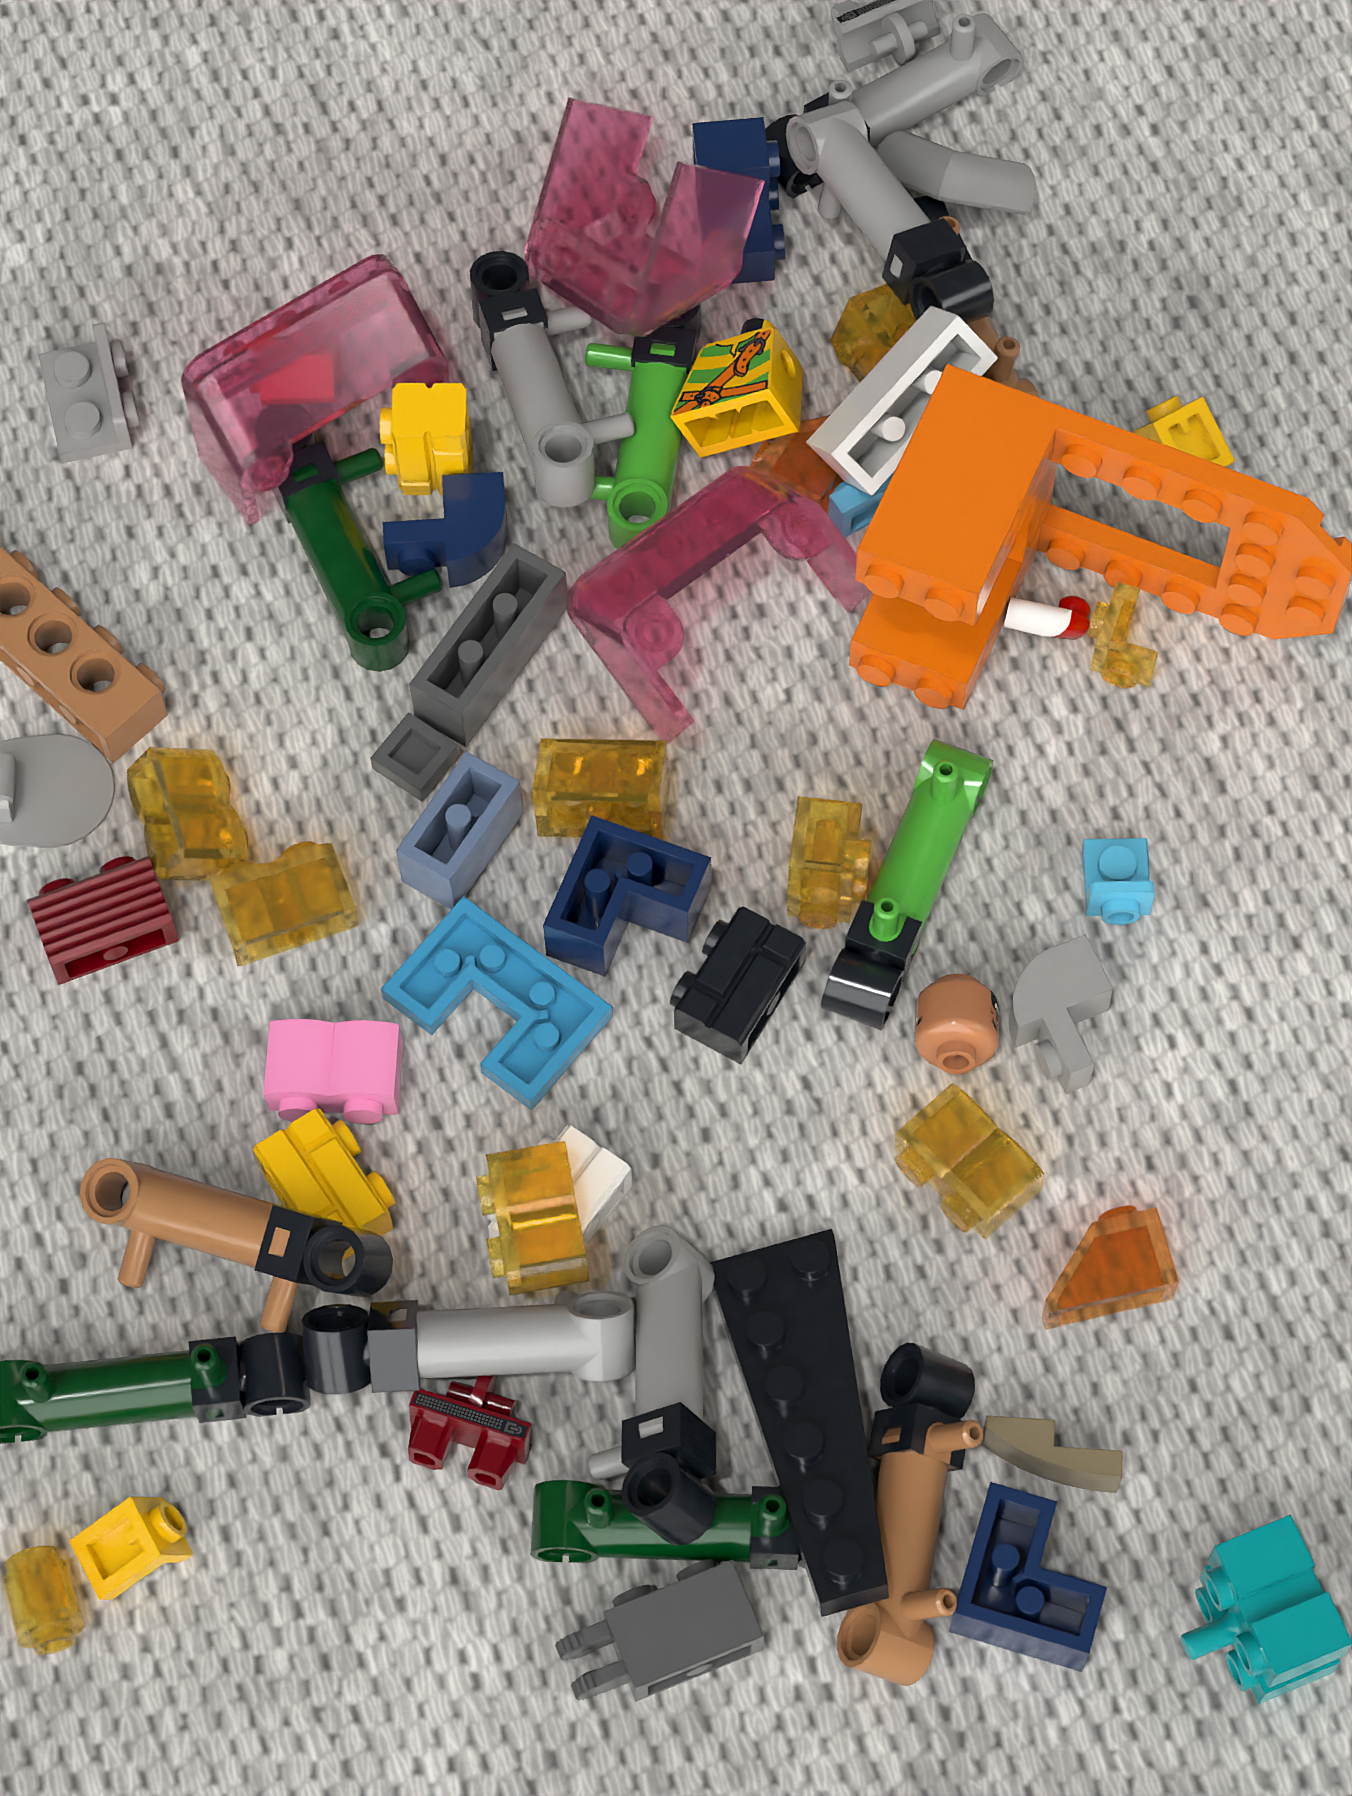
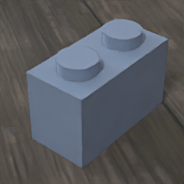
[396,751,523,910]

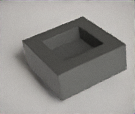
[370,712,460,802]

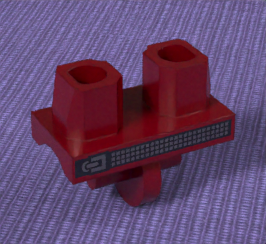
[408,1375,532,1490]

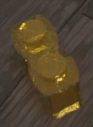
[127,747,249,881]
[210,841,359,966]
[894,1083,1044,1240]
[476,1141,589,1295]

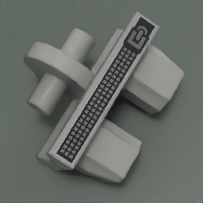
[831,0,940,73]

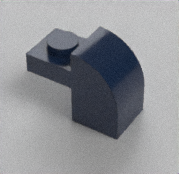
[382,472,508,588]

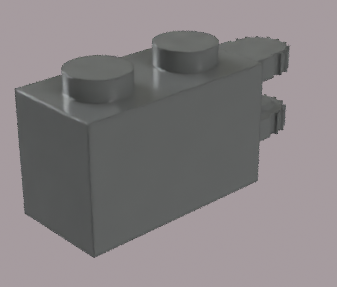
[555,1559,764,1702]

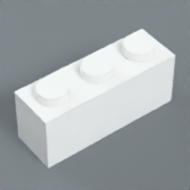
[806,306,998,496]

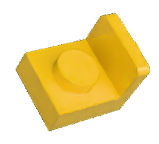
[1133,395,1235,467]
[69,1496,193,1600]

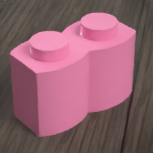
[263,1019,404,1124]

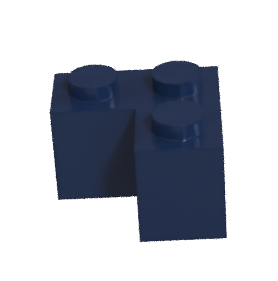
[692,117,785,286]
[543,815,711,977]
[949,1482,1107,1672]

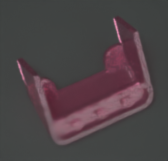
[525,97,765,338]
[181,254,450,526]
[566,466,873,745]

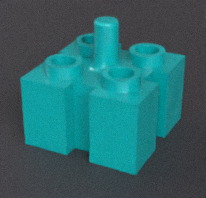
[1181,1514,1352,1704]

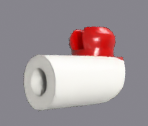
[1004,596,1091,640]

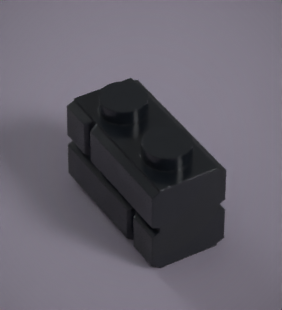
[670,906,806,1065]

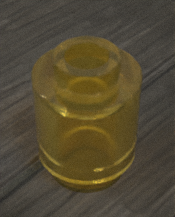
[2,1545,85,1655]

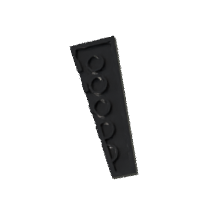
[709,1229,889,1617]

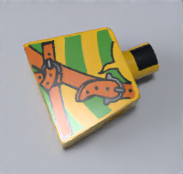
[670,318,803,458]

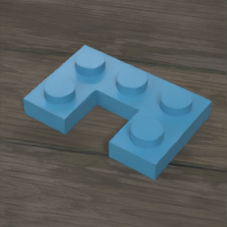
[381,896,613,1111]

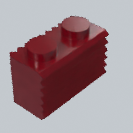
[27,856,179,985]

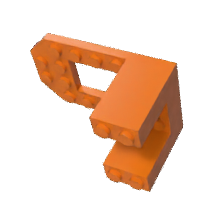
[849,364,1352,710]

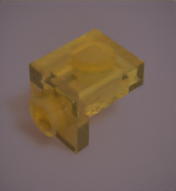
[1087,582,1158,688]

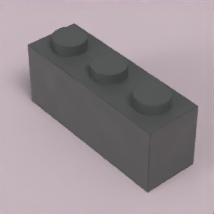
[409,543,568,747]

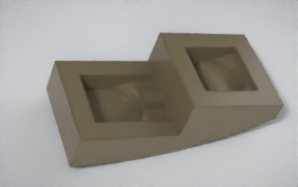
[982,1415,1123,1493]

